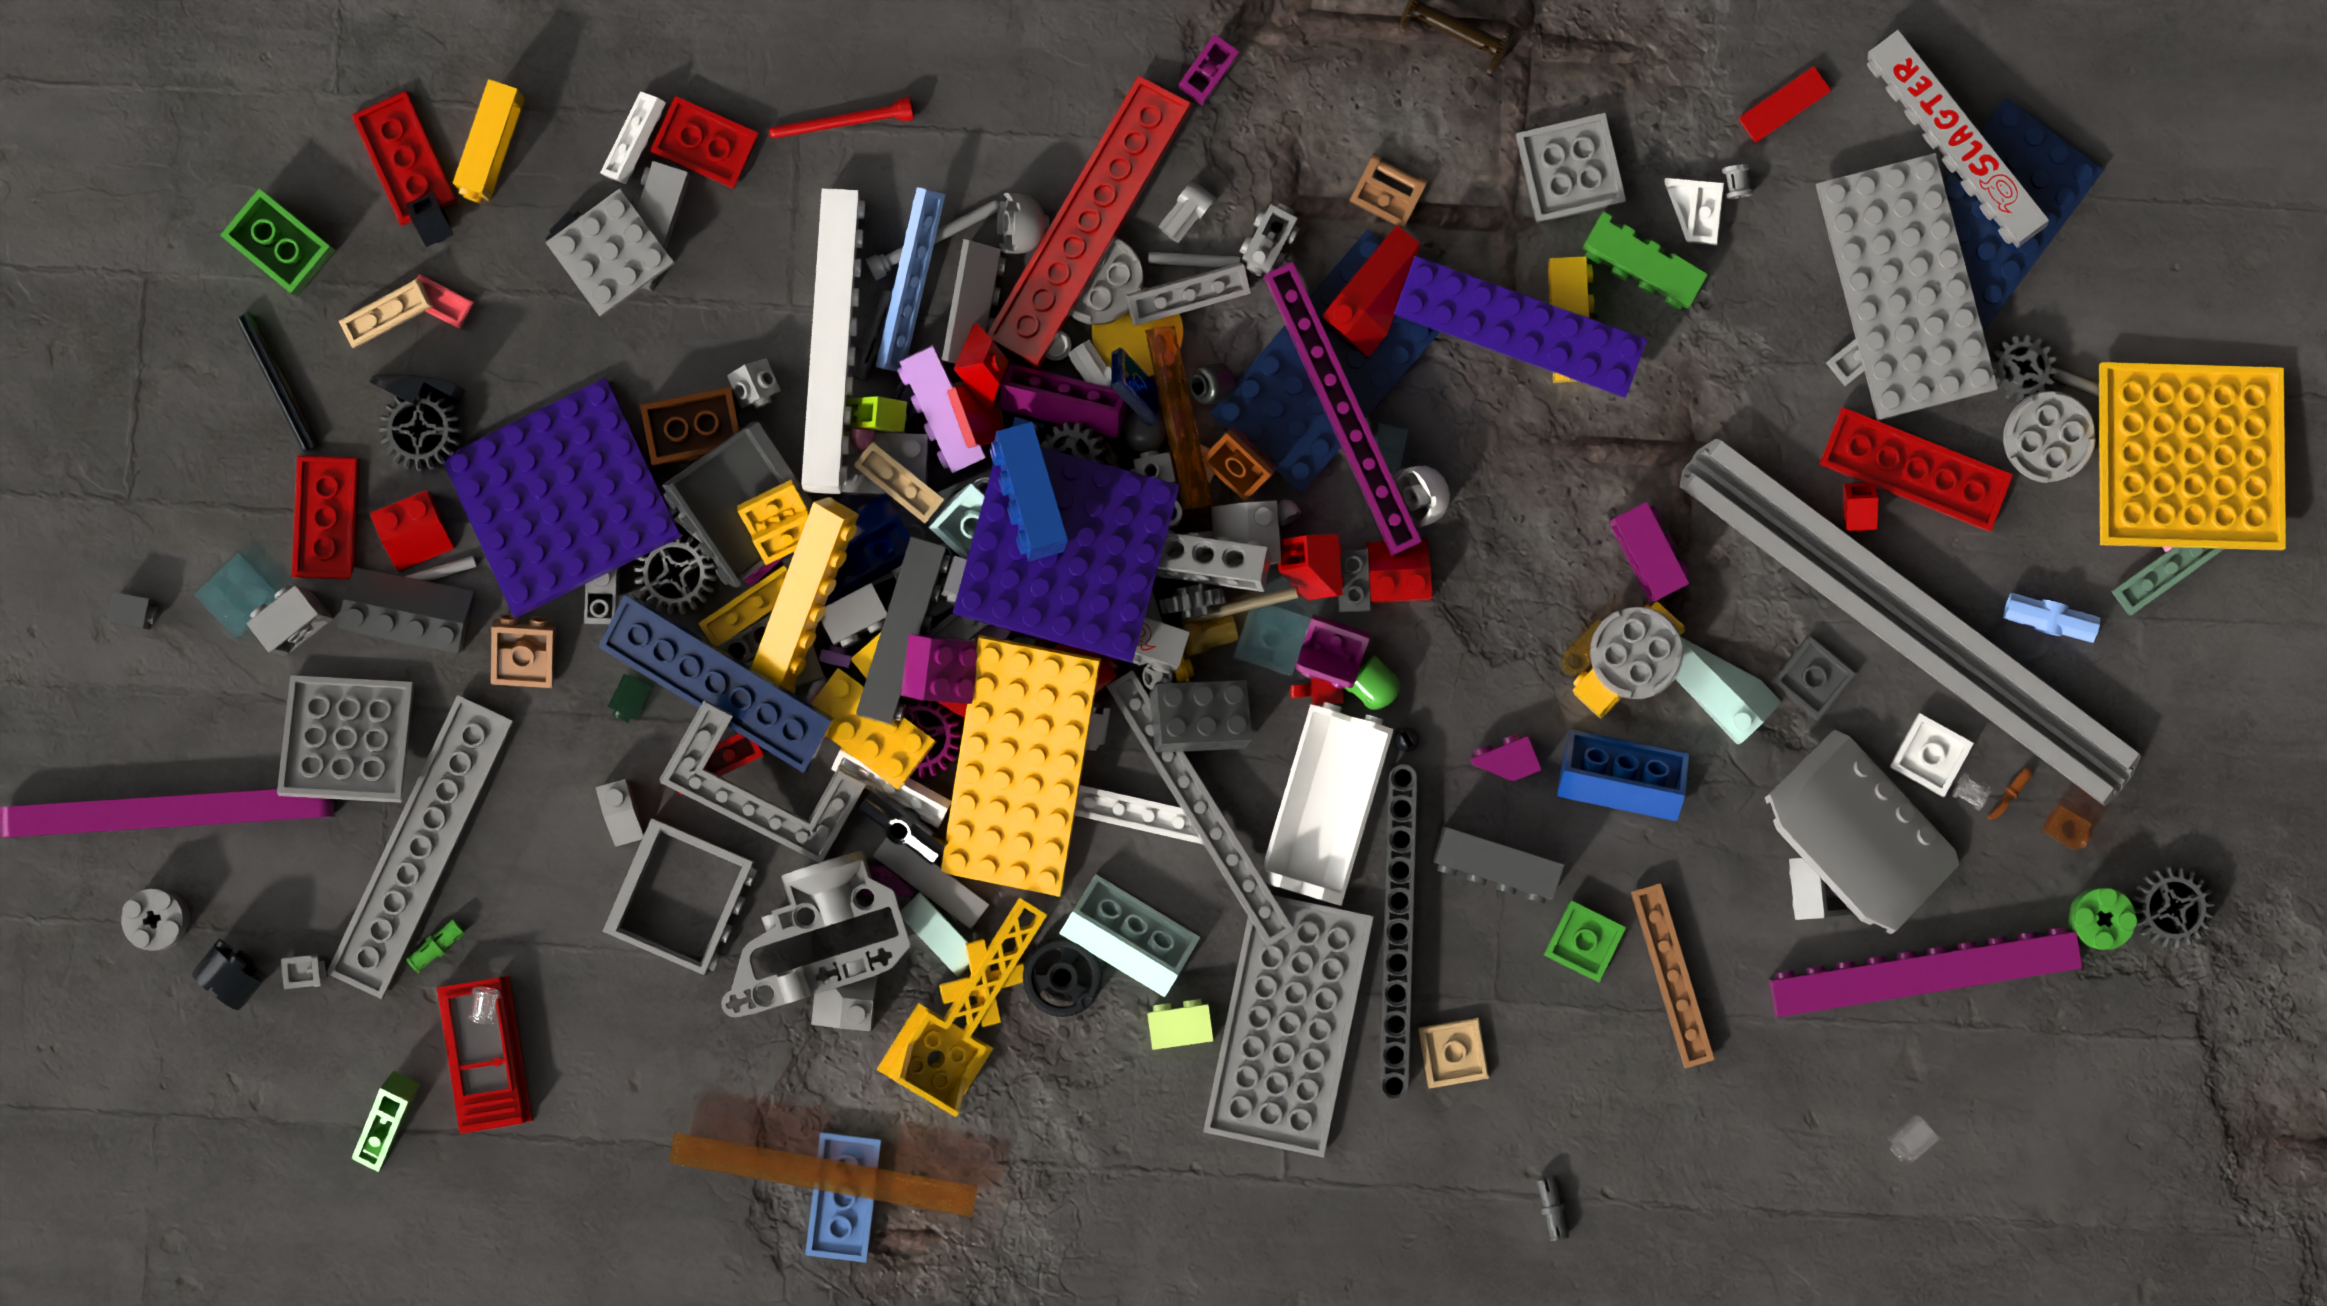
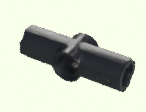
[858,788,948,865]

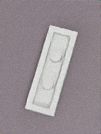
[600,91,666,184]

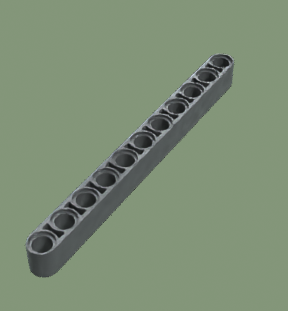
[1379,764,1417,1100]

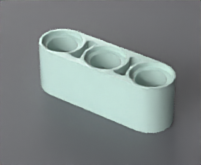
[901,892,969,977]

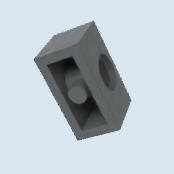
[1338,549,1371,613]

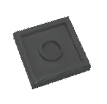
[1771,635,1857,721]

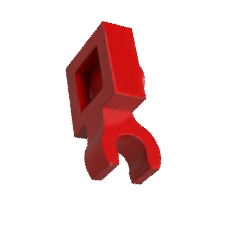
[1289,677,1344,706]

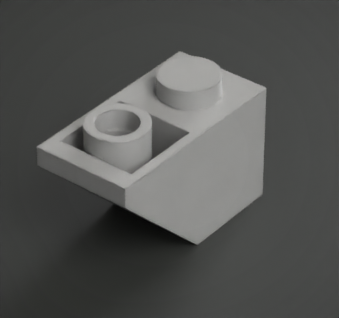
[584,567,621,625]

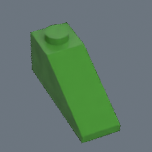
[351,1071,421,1172]

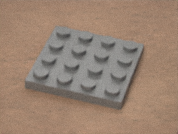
[277,675,414,803]

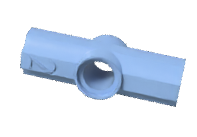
[2003,593,2100,643]

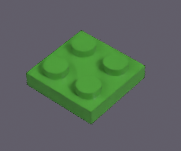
[1543,900,1626,982]

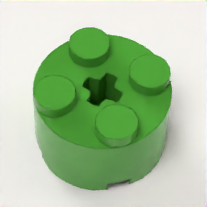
[2068,888,2137,950]

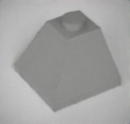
[811,965,878,1031]

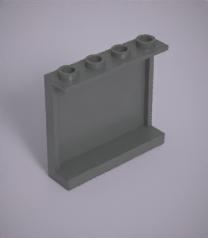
[662,422,813,587]

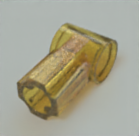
[1178,615,1239,658]
[1560,619,1601,677]

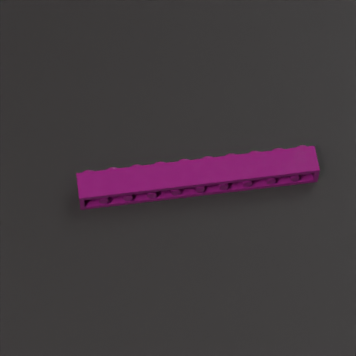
[1264,262,1422,556]
[1769,926,2082,1017]

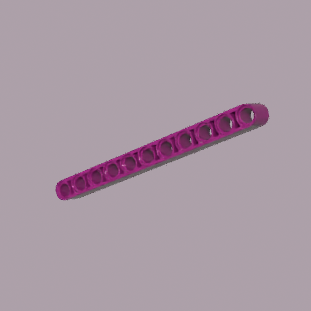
[0,789,335,838]

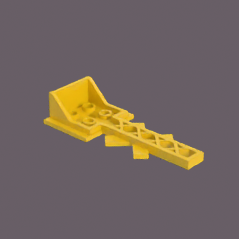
[877,897,1047,1117]

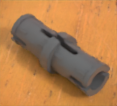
[1536,1176,1570,1241]

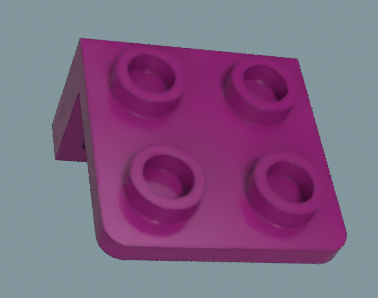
[1295,614,1371,688]

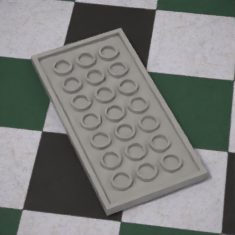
[1815,153,1998,421]
[1203,895,1374,1158]

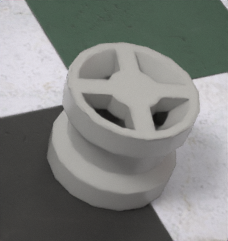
[1142,663,1173,690]

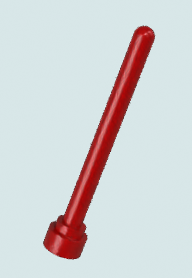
[768,96,914,139]

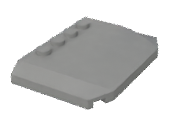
[1765,730,1960,934]

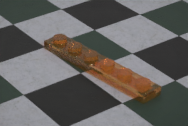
[1145,326,1213,510]

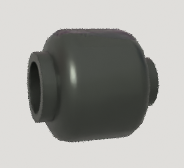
[1189,363,1235,405]

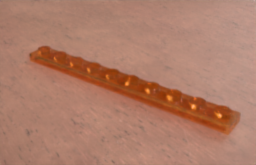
[669,1132,978,1217]

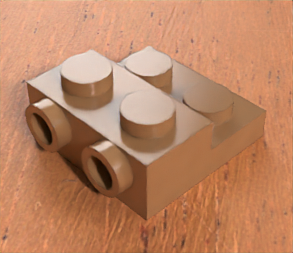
[491,614,556,688]

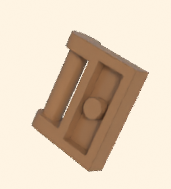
[1349,153,1428,229]

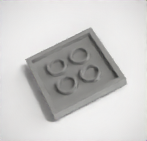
[1515,113,1626,223]
[545,188,675,318]

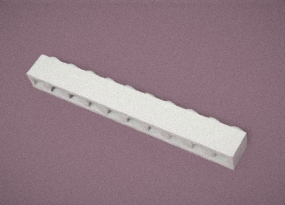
[801,188,865,494]

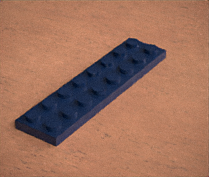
[598,593,835,773]

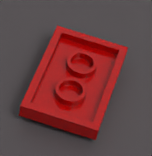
[650,96,759,190]

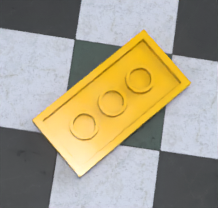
[811,668,937,791]

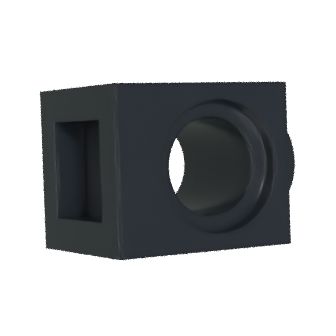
[406,191,454,247]

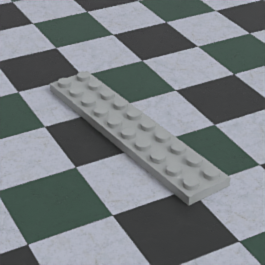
[326,695,514,999]

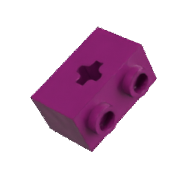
[1179,34,1239,107]

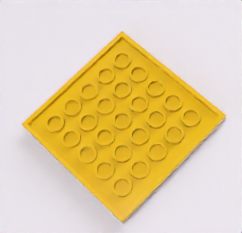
[2099,362,2286,550]

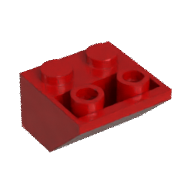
[1278,534,1344,601]

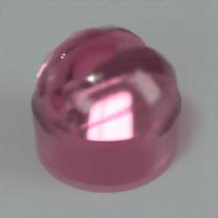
[850,428,875,451]

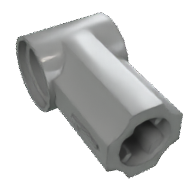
[1158,179,1217,244]

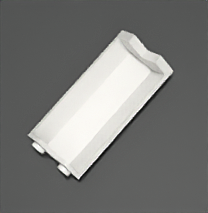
[1260,702,1394,906]

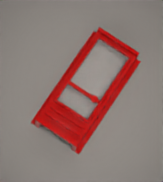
[437,976,533,1134]

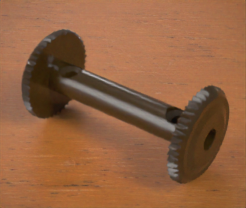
[1399,0,1515,74]

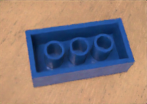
[990,422,1068,562]

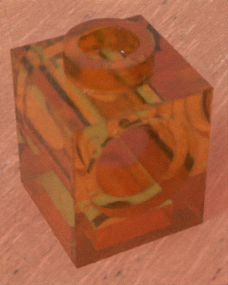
[2040,805,2092,851]

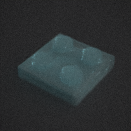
[194,553,277,640]
[1234,605,1311,677]

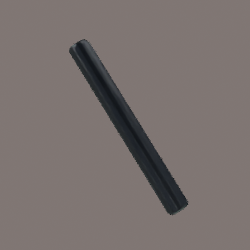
[236,313,318,452]

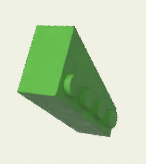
[1580,211,1708,310]

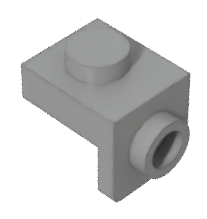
[281,954,326,989]

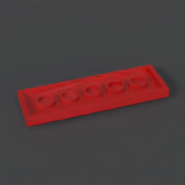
[1818,407,2013,532]

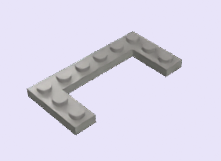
[659,700,866,863]

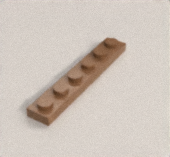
[1631,883,1715,1069]

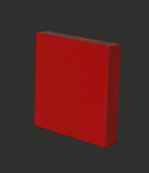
[947,385,1004,448]

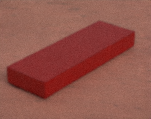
[1738,66,1831,144]

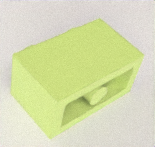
[1147,999,1213,1050]

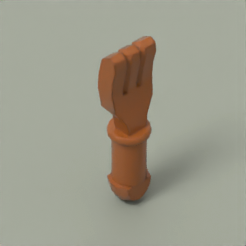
[1987,767,2033,820]

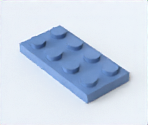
[805,1132,882,1263]

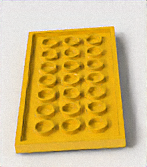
[941,635,1101,897]

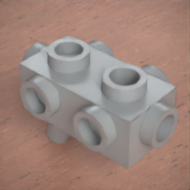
[1239,203,1300,277]

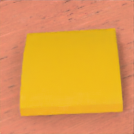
[737,479,809,565]

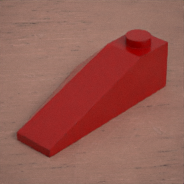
[1320,225,1421,358]

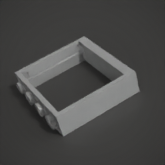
[602,818,757,975]

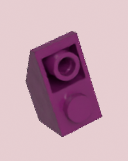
[1469,733,1541,782]

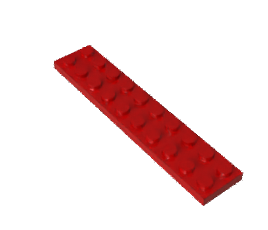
[987,75,1192,367]

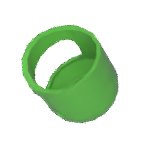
[1344,655,1401,711]

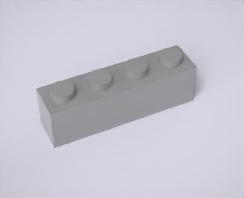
[633,161,691,291]

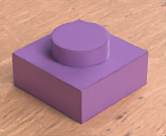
[819,645,852,669]

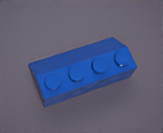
[1557,729,1689,821]

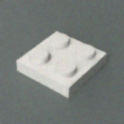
[1889,713,1974,797]

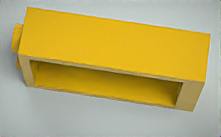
[453,79,526,203]

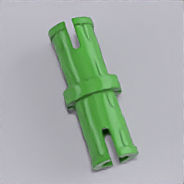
[406,919,466,974]

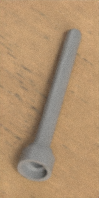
[865,200,1000,281]

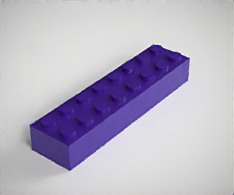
[1394,256,1647,399]

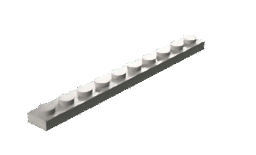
[1106,670,1294,947]

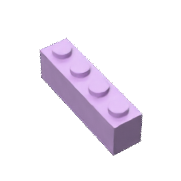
[897,345,986,473]

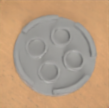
[1070,237,1144,325]
[2003,391,2096,483]
[1590,607,1683,699]

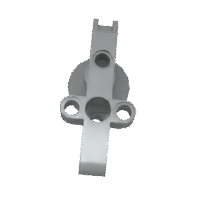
[721,850,911,1018]

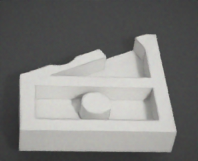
[1664,178,1724,245]

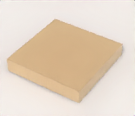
[1418,1017,1489,1089]

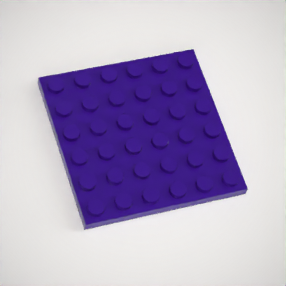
[443,377,681,618]
[952,447,1180,663]

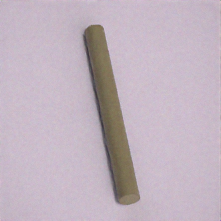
[1181,586,1300,626]

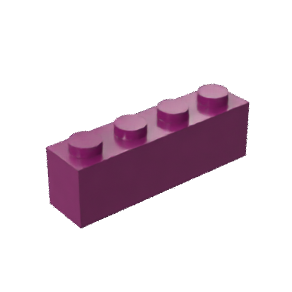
[1001,363,1127,438]

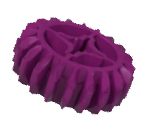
[904,698,962,778]

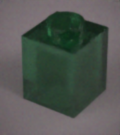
[608,674,654,723]

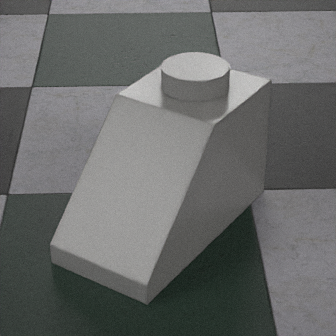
[595,779,644,847]

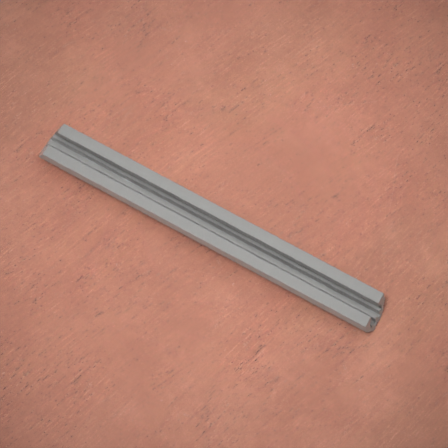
[1679,439,2141,806]

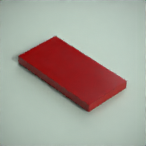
[351,90,457,227]
[291,455,360,580]

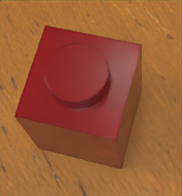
[1842,483,1879,533]

